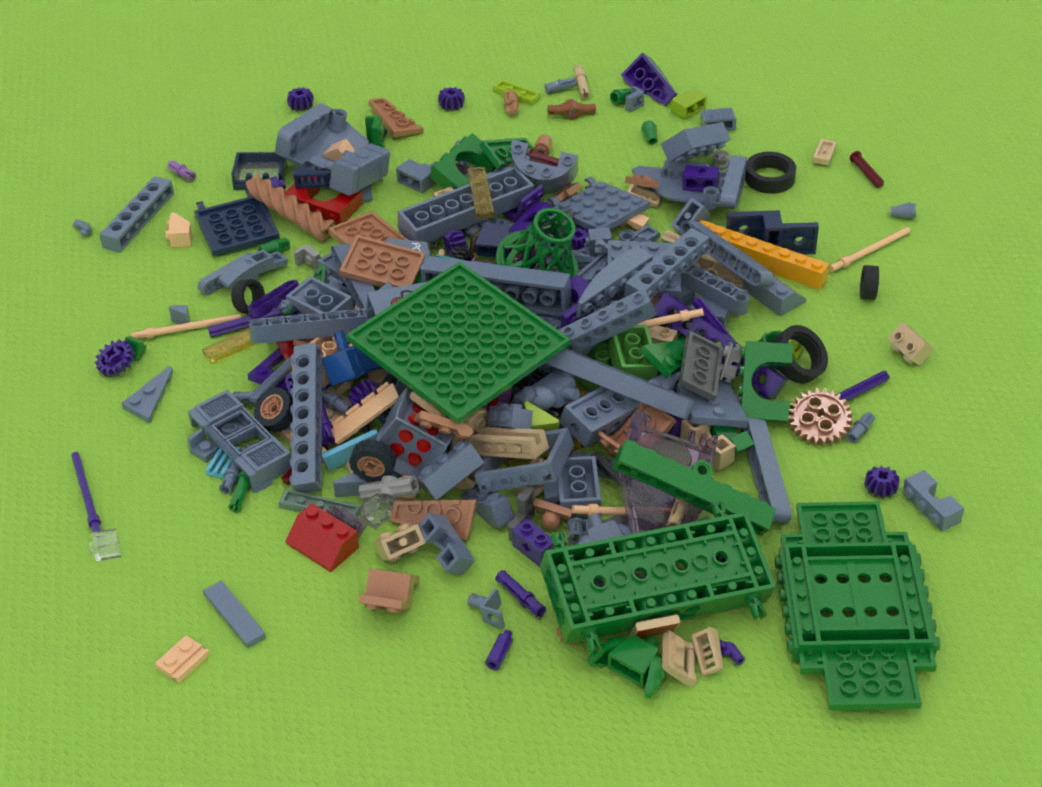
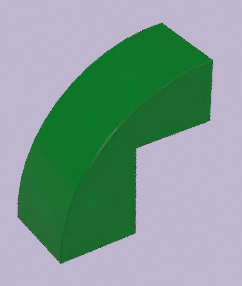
[710,425,754,454]

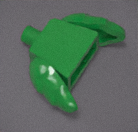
[587,635,665,698]

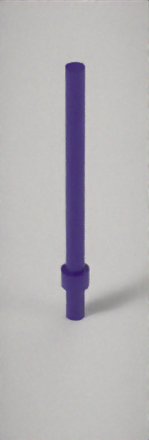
[71,452,102,538]

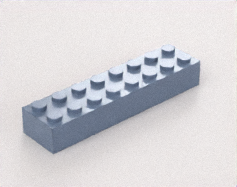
[398,166,534,243]
[421,256,572,317]

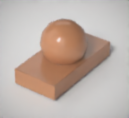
[533,499,576,530]

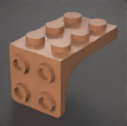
[597,403,677,457]

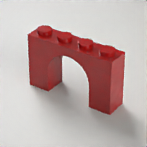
[284,177,363,225]

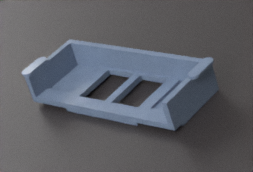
[188,389,291,493]

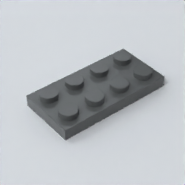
[679,331,723,401]

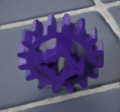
[95,339,136,377]

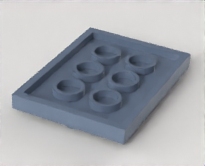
[674,379,749,428]

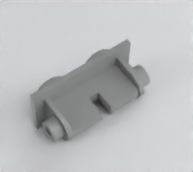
[719,342,742,383]

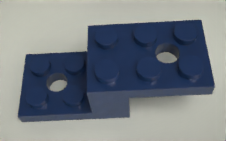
[726,210,819,255]

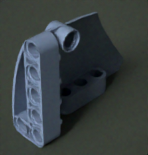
[275,103,373,201]
[632,155,747,210]

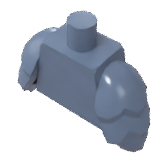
[513,367,580,411]
[577,513,634,544]

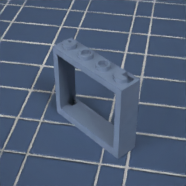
[475,427,574,493]

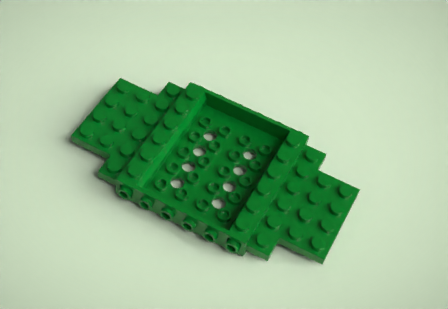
[775,501,940,710]

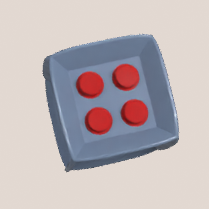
[375,387,454,483]

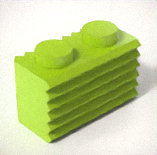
[671,87,707,119]

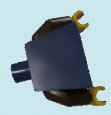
[469,218,519,261]

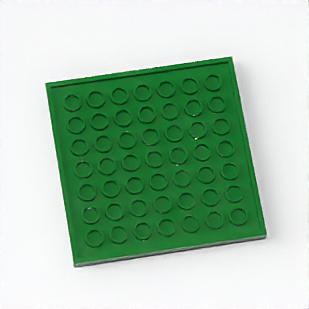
[346,261,571,424]

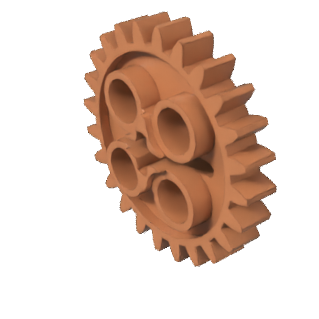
[788,388,852,447]

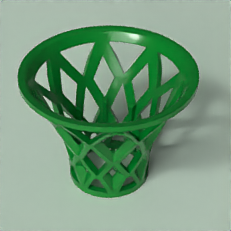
[496,208,579,278]

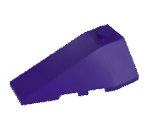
[621,52,677,106]

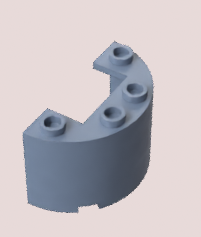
[511,140,579,194]

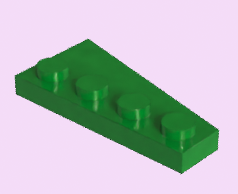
[479,137,534,170]
[639,339,686,378]

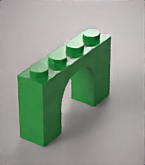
[429,133,496,189]
[738,341,793,424]

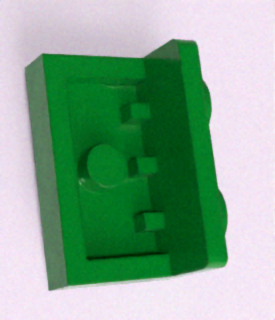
[365,116,385,148]

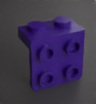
[502,184,544,223]

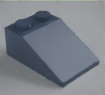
[286,276,354,314]

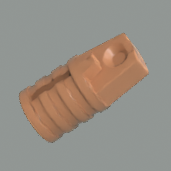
[503,90,519,116]

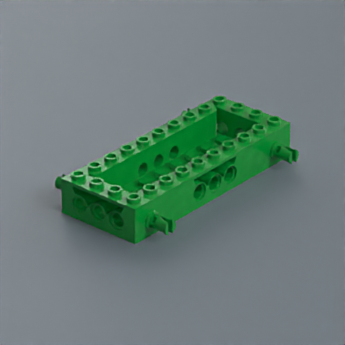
[540,501,776,655]

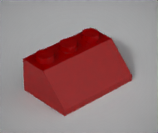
[285,503,359,572]

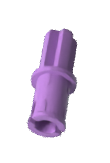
[167,160,196,182]

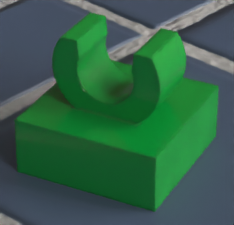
[123,336,146,361]

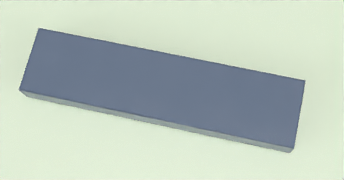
[203,581,266,648]

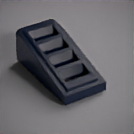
[294,168,329,188]

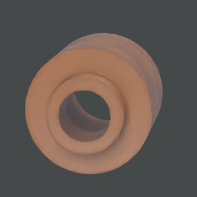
[533,135,553,155]

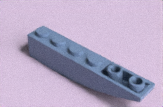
[576,246,653,318]

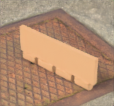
[332,381,399,445]

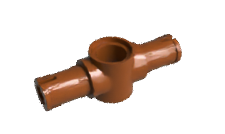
[547,99,596,120]

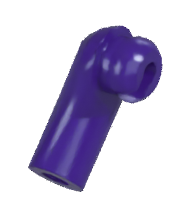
[719,640,745,665]

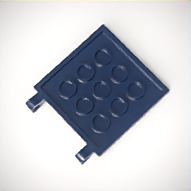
[194,190,280,257]

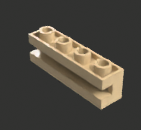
[468,427,549,459]

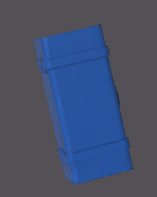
[322,325,383,385]

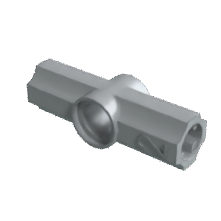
[358,475,420,502]

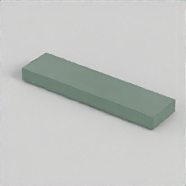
[278,489,362,525]

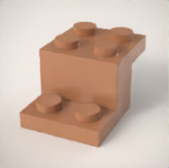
[359,568,420,613]

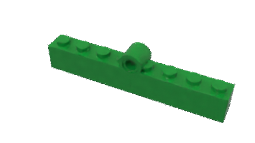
[612,439,776,537]

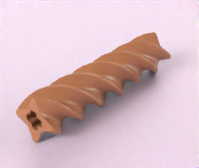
[246,172,334,243]

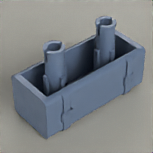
[323,144,390,196]

